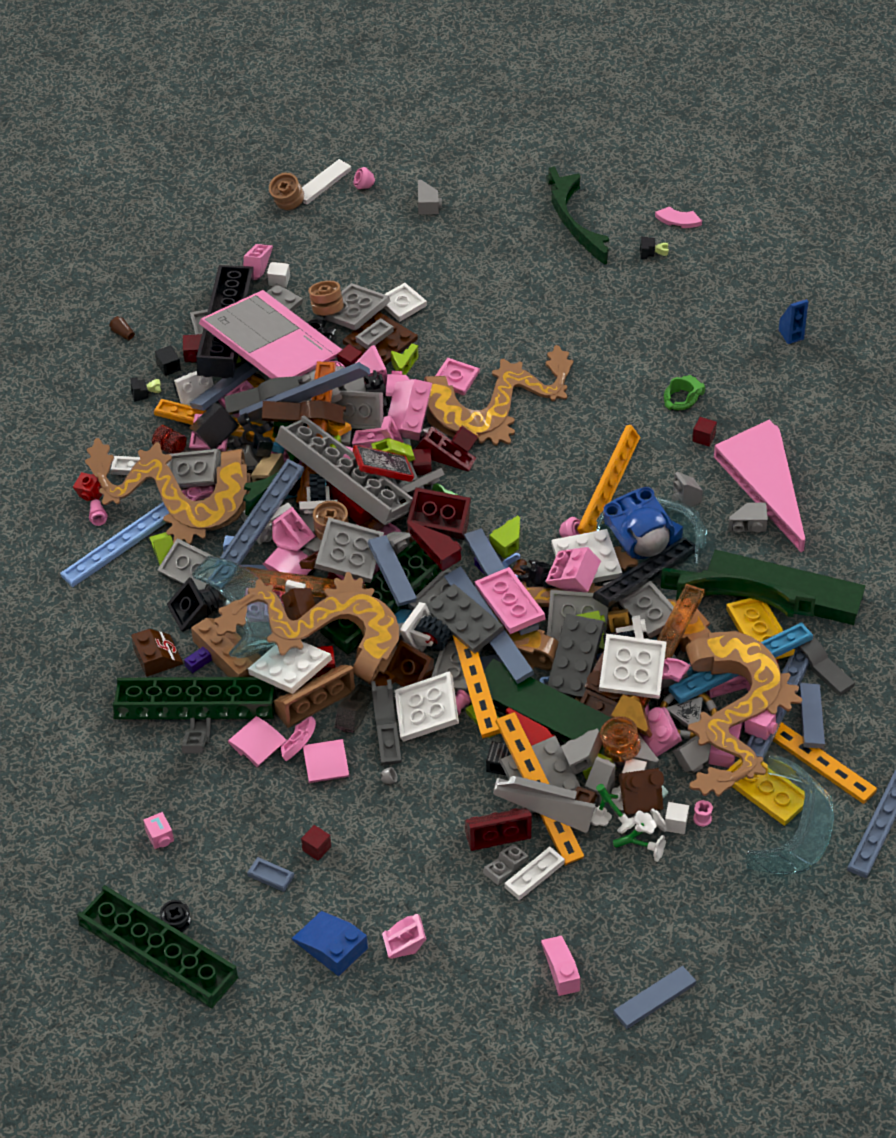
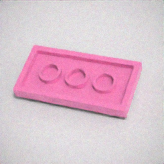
[475,567,545,634]

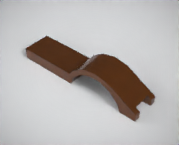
[262,400,346,426]

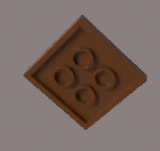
[343,312,418,366]

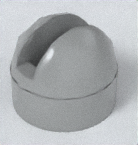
[380,767,397,785]

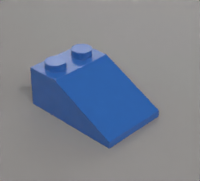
[292,911,368,976]

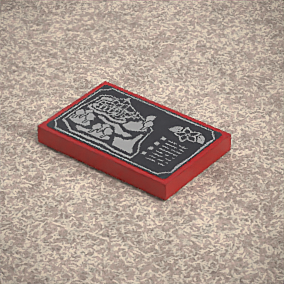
[353,445,414,482]

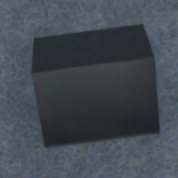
[189,403,240,449]
[167,577,209,631]

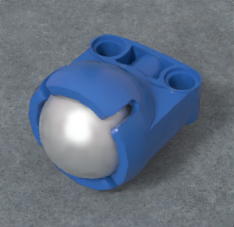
[603,487,675,559]

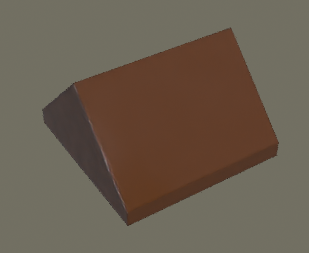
[387,640,434,687]

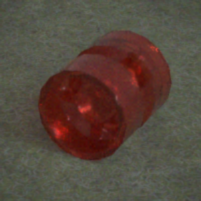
[152,425,187,454]

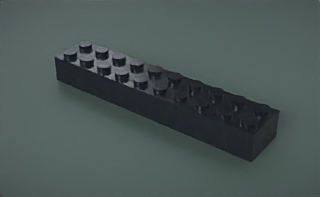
[196,265,254,378]

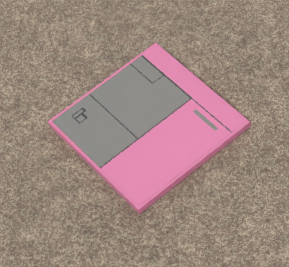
[199,290,342,379]

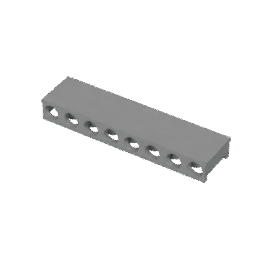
[275,416,413,525]

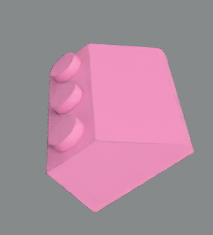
[388,379,432,441]

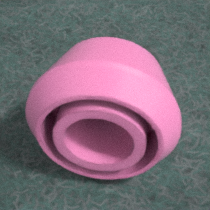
[353,167,375,189]
[559,517,581,538]

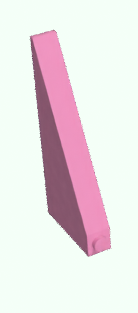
[714,420,805,552]

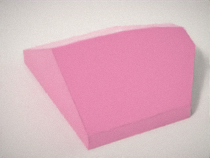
[272,507,316,551]
[382,914,426,959]

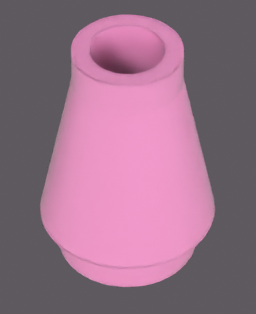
[89,499,108,526]

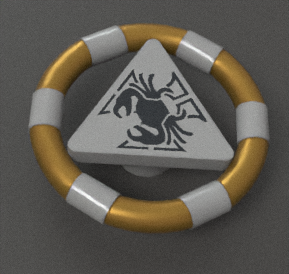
[660,693,717,739]

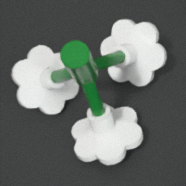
[591,784,636,834]
[613,809,667,862]

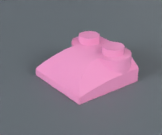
[638,707,682,757]

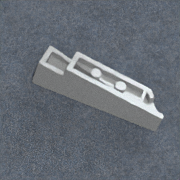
[493,776,595,833]

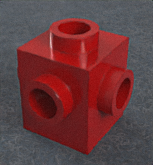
[73,472,102,501]

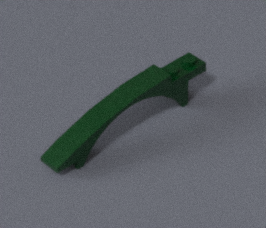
[546,167,609,265]
[243,421,307,515]
[661,568,816,617]

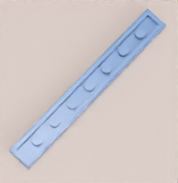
[60,498,189,587]

